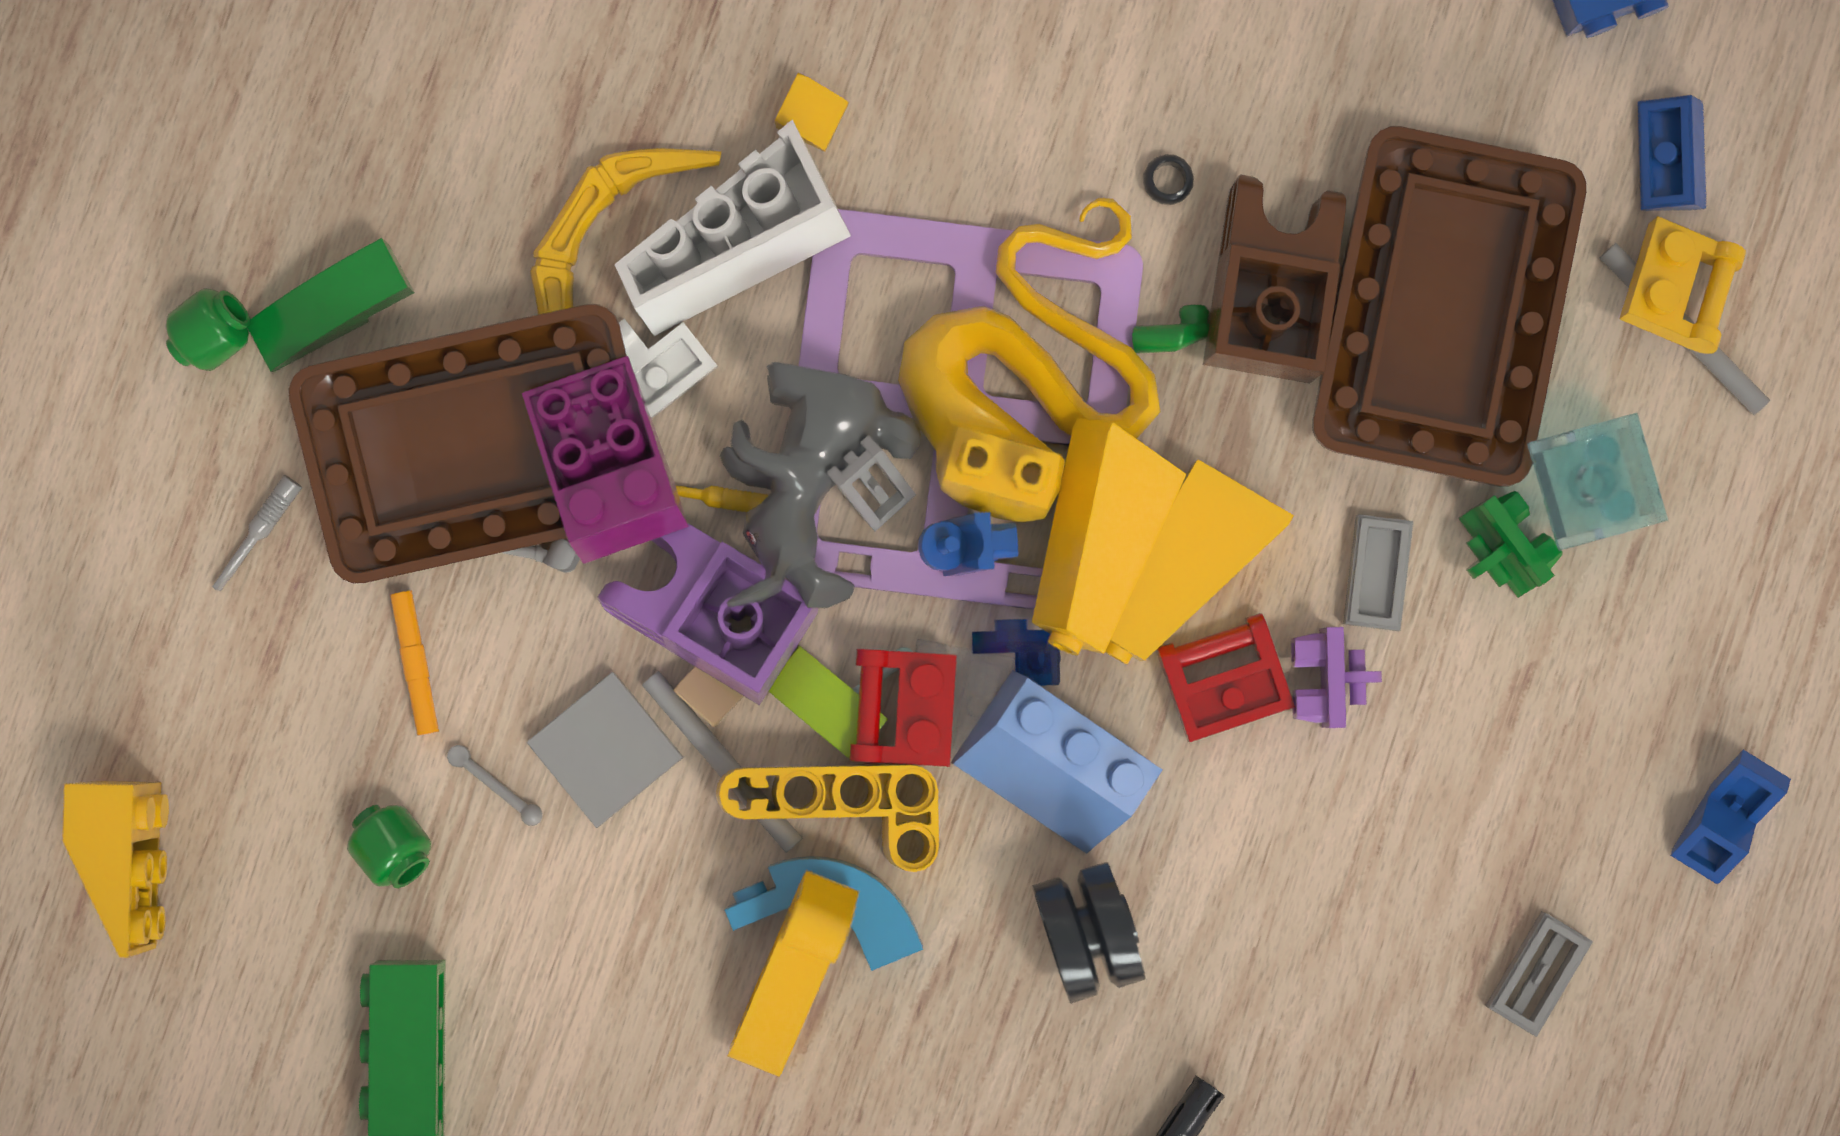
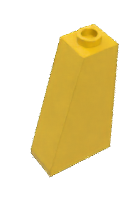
[1032,418,1187,656]
[1105,459,1294,665]

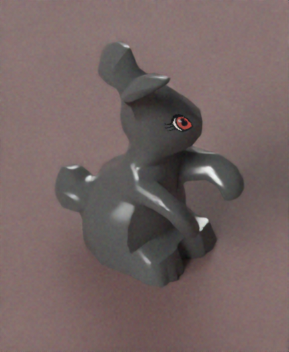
[720,362,921,608]

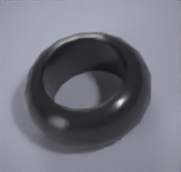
[1143,154,1194,205]

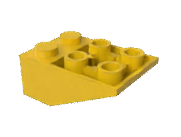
[63,781,169,958]

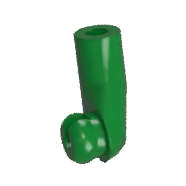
[1132,305,1210,353]

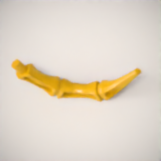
[530,148,721,314]

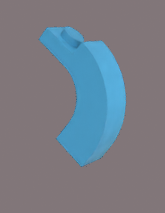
[725,856,923,971]

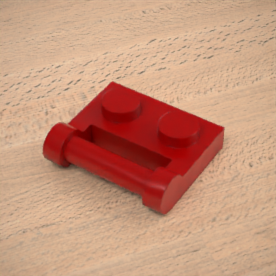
[1157,613,1295,742]
[849,649,957,767]

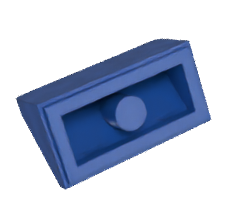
[1638,95,1706,211]

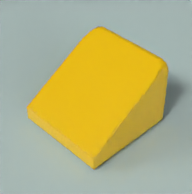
[775,73,849,152]

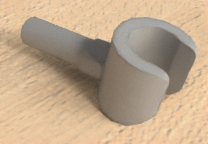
[502,539,580,573]

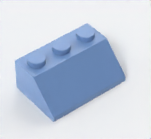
[951,670,1162,854]

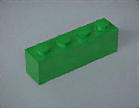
[359,960,446,1136]

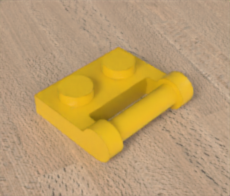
[1619,216,1746,354]

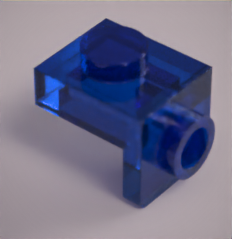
[972,619,1061,686]

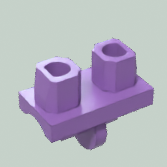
[1291,627,1382,728]

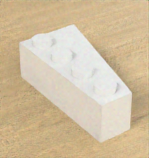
[615,120,851,336]

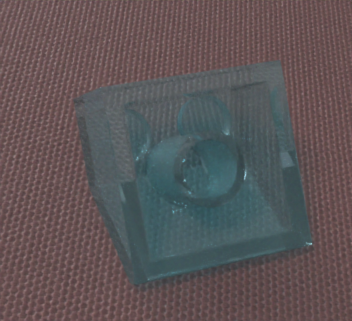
[1527,413,1668,551]

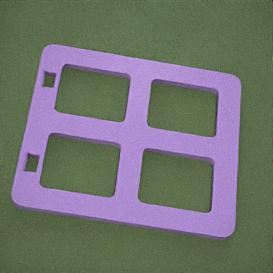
[799,209,1143,609]

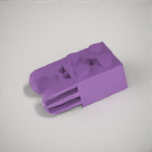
[597,523,818,706]

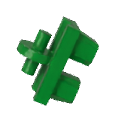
[1458,491,1563,598]

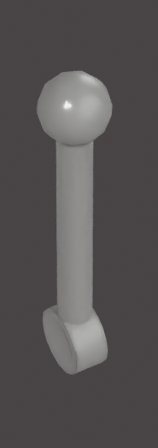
[447,745,543,826]

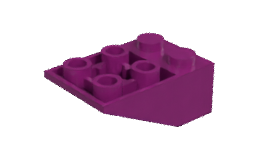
[522,356,689,564]

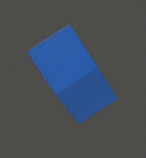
[1670,750,1791,885]

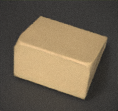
[673,667,744,727]

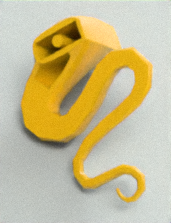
[898,198,1161,522]

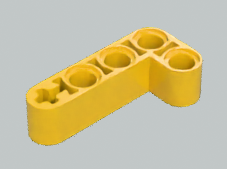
[716,764,939,872]
[727,870,859,1077]

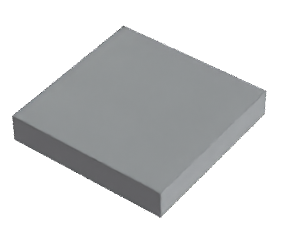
[526,672,684,828]

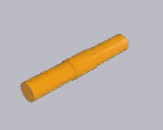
[390,591,439,736]

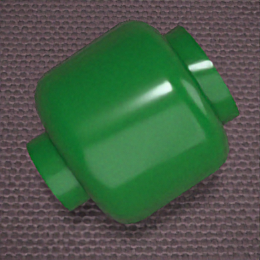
[166,288,251,371]
[347,805,431,888]

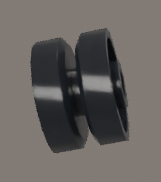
[1032,862,1146,1004]

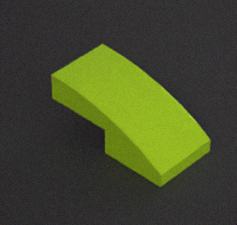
[768,645,888,762]

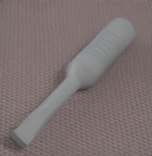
[212,475,302,591]

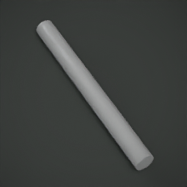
[1600,243,1770,415]
[642,671,803,853]

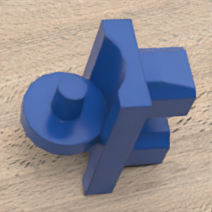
[918,512,1019,577]

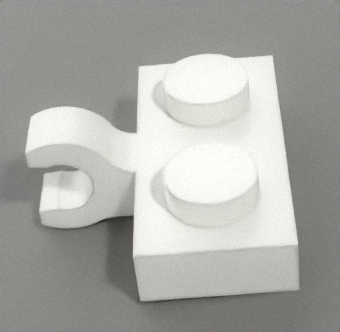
[619,319,718,419]

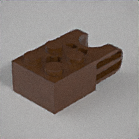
[1203,174,1346,384]

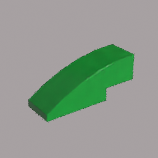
[247,238,415,373]

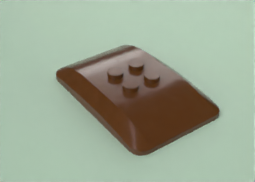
[1312,126,1586,487]
[289,304,627,584]

